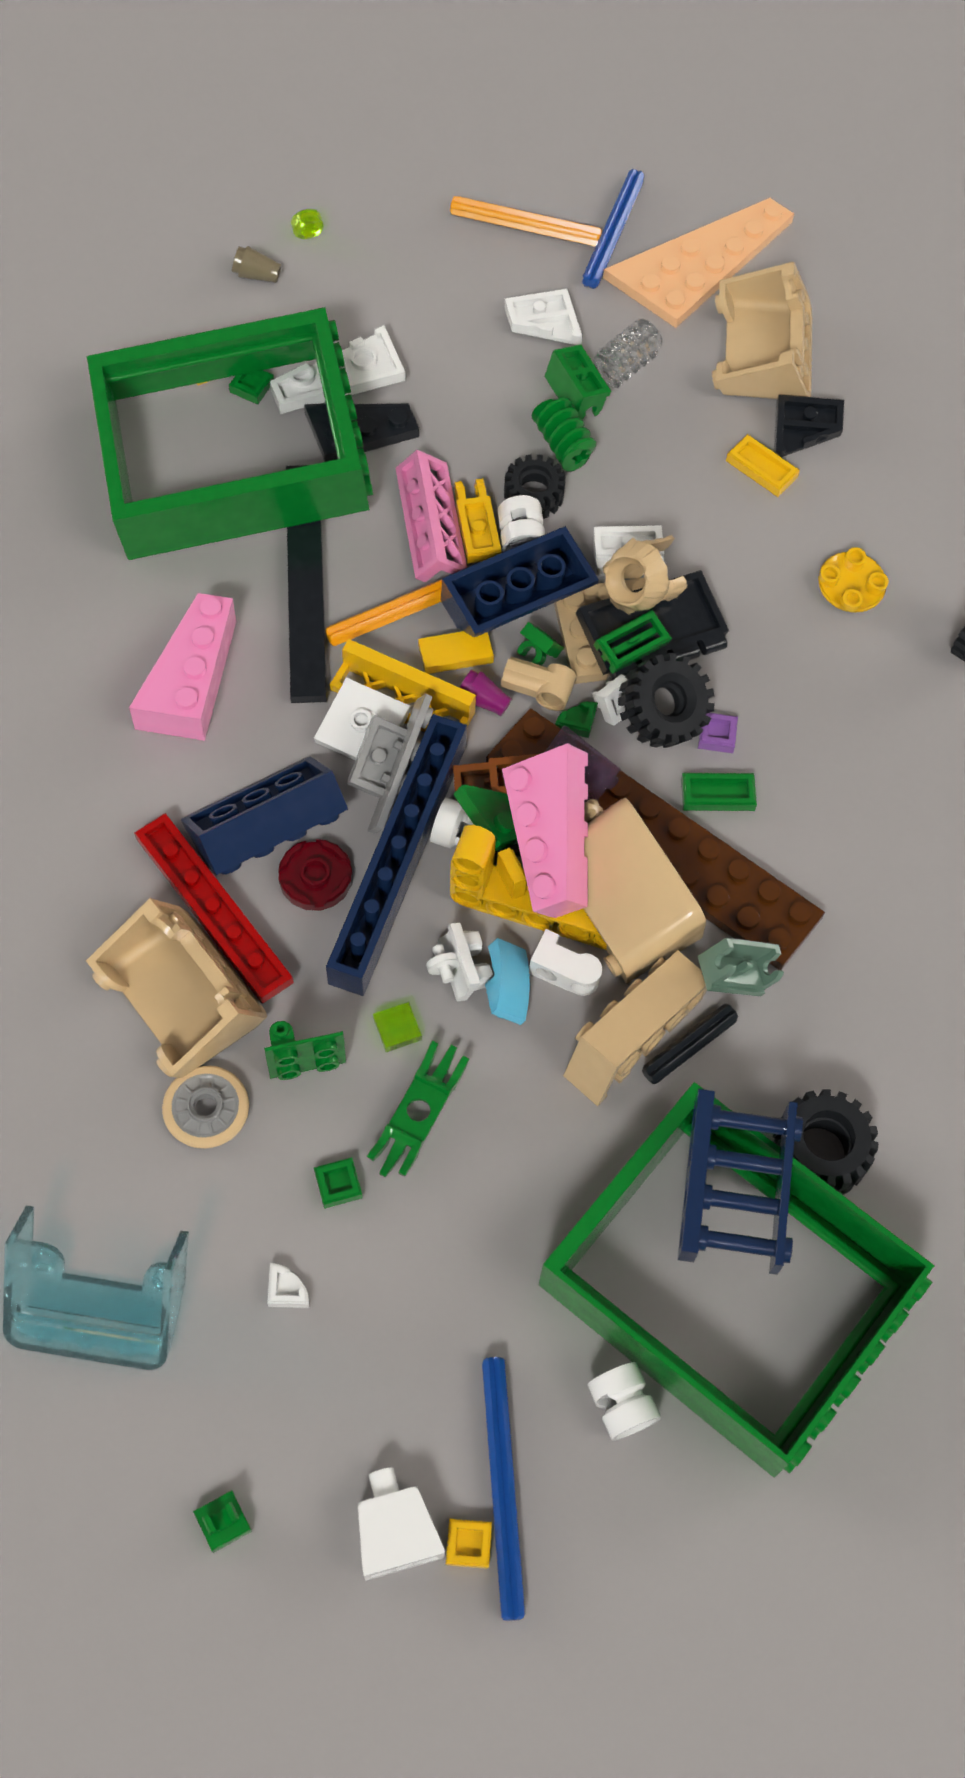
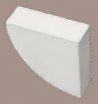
[267,1263,309,1308]

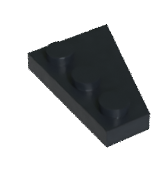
[304,404,419,462]

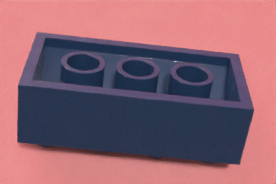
[441,526,599,637]
[181,756,348,875]

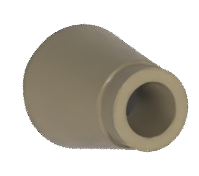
[232,246,281,283]

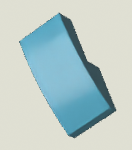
[485,938,530,1025]

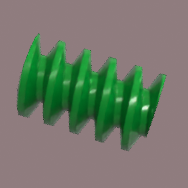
[532,398,597,472]

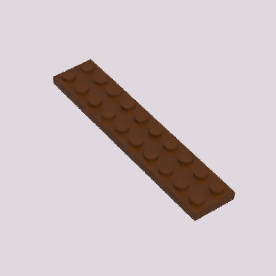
[486,708,825,970]

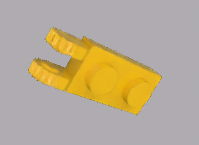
[454,478,502,563]

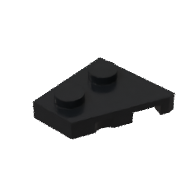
[774,395,844,457]

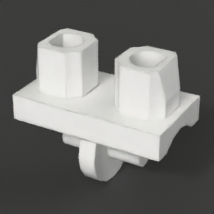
[426,922,493,1001]

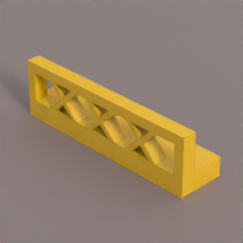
[330,639,476,732]

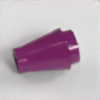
[459,669,512,716]

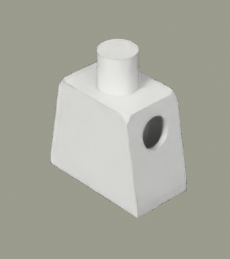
[358,1467,445,1581]

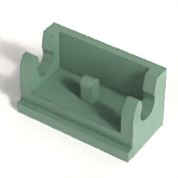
[697,938,784,996]

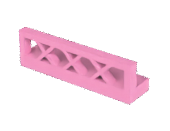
[395,450,467,582]

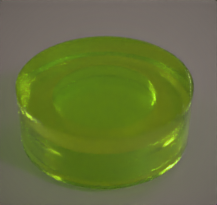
[290,209,324,239]

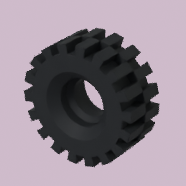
[618,653,715,748]

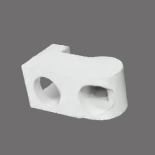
[529,929,603,996]

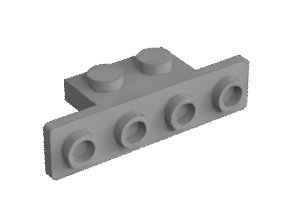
[346,693,433,834]

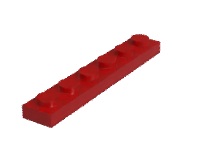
[134,813,294,1004]

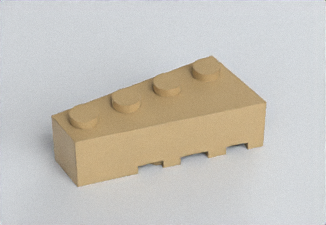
[563,950,707,1107]

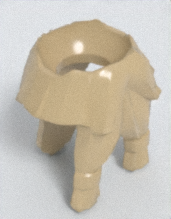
[603,535,687,615]

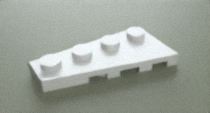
[270,325,406,414]

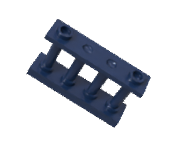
[677,1089,803,1275]

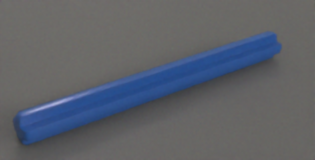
[482,1357,525,1621]

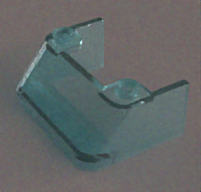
[3,1205,189,1370]

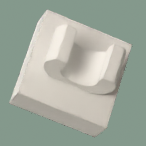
[592,674,628,726]

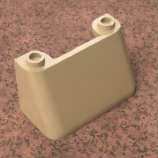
[712,262,812,399]
[583,798,706,984]
[86,898,267,1078]

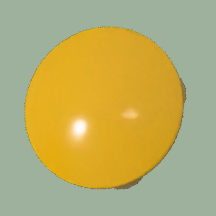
[818,547,889,612]

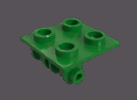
[264,1021,346,1080]

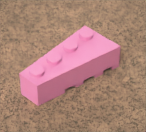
[129,593,236,741]
[502,743,588,918]

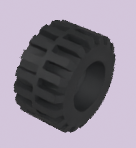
[772,1089,879,1195]

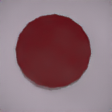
[278,839,352,911]

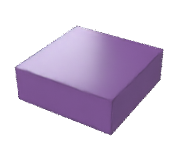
[698,713,738,753]

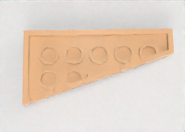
[603,198,794,328]

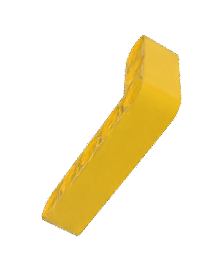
[450,825,607,950]

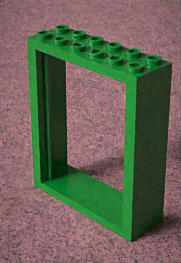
[87,307,373,560]
[538,1082,935,1478]

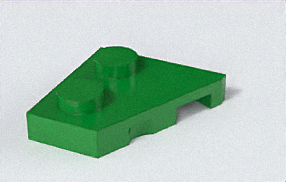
[453,784,518,851]

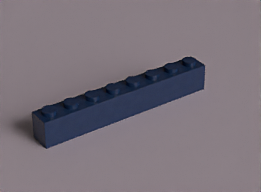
[326,714,467,997]

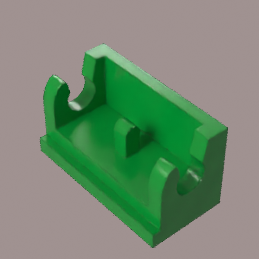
[544,344,612,420]

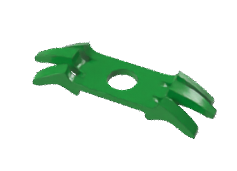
[367,1041,469,1177]

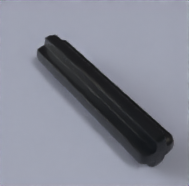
[642,1004,738,1084]

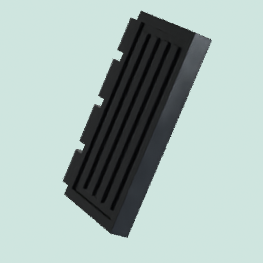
[576,570,729,681]

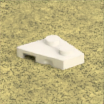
[504,289,582,345]

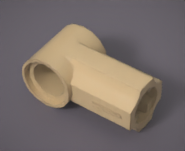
[501,656,577,711]

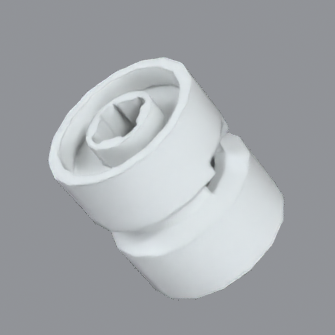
[498,495,545,552]
[430,797,474,849]
[587,1362,661,1441]

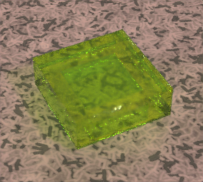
[373,1002,422,1052]

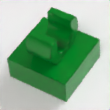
[517,622,564,666]
[193,1490,252,1553]

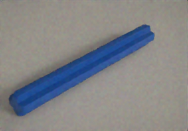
[582,169,645,289]

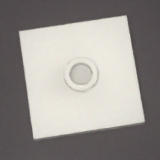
[314,677,411,760]

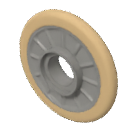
[162,1066,249,1148]

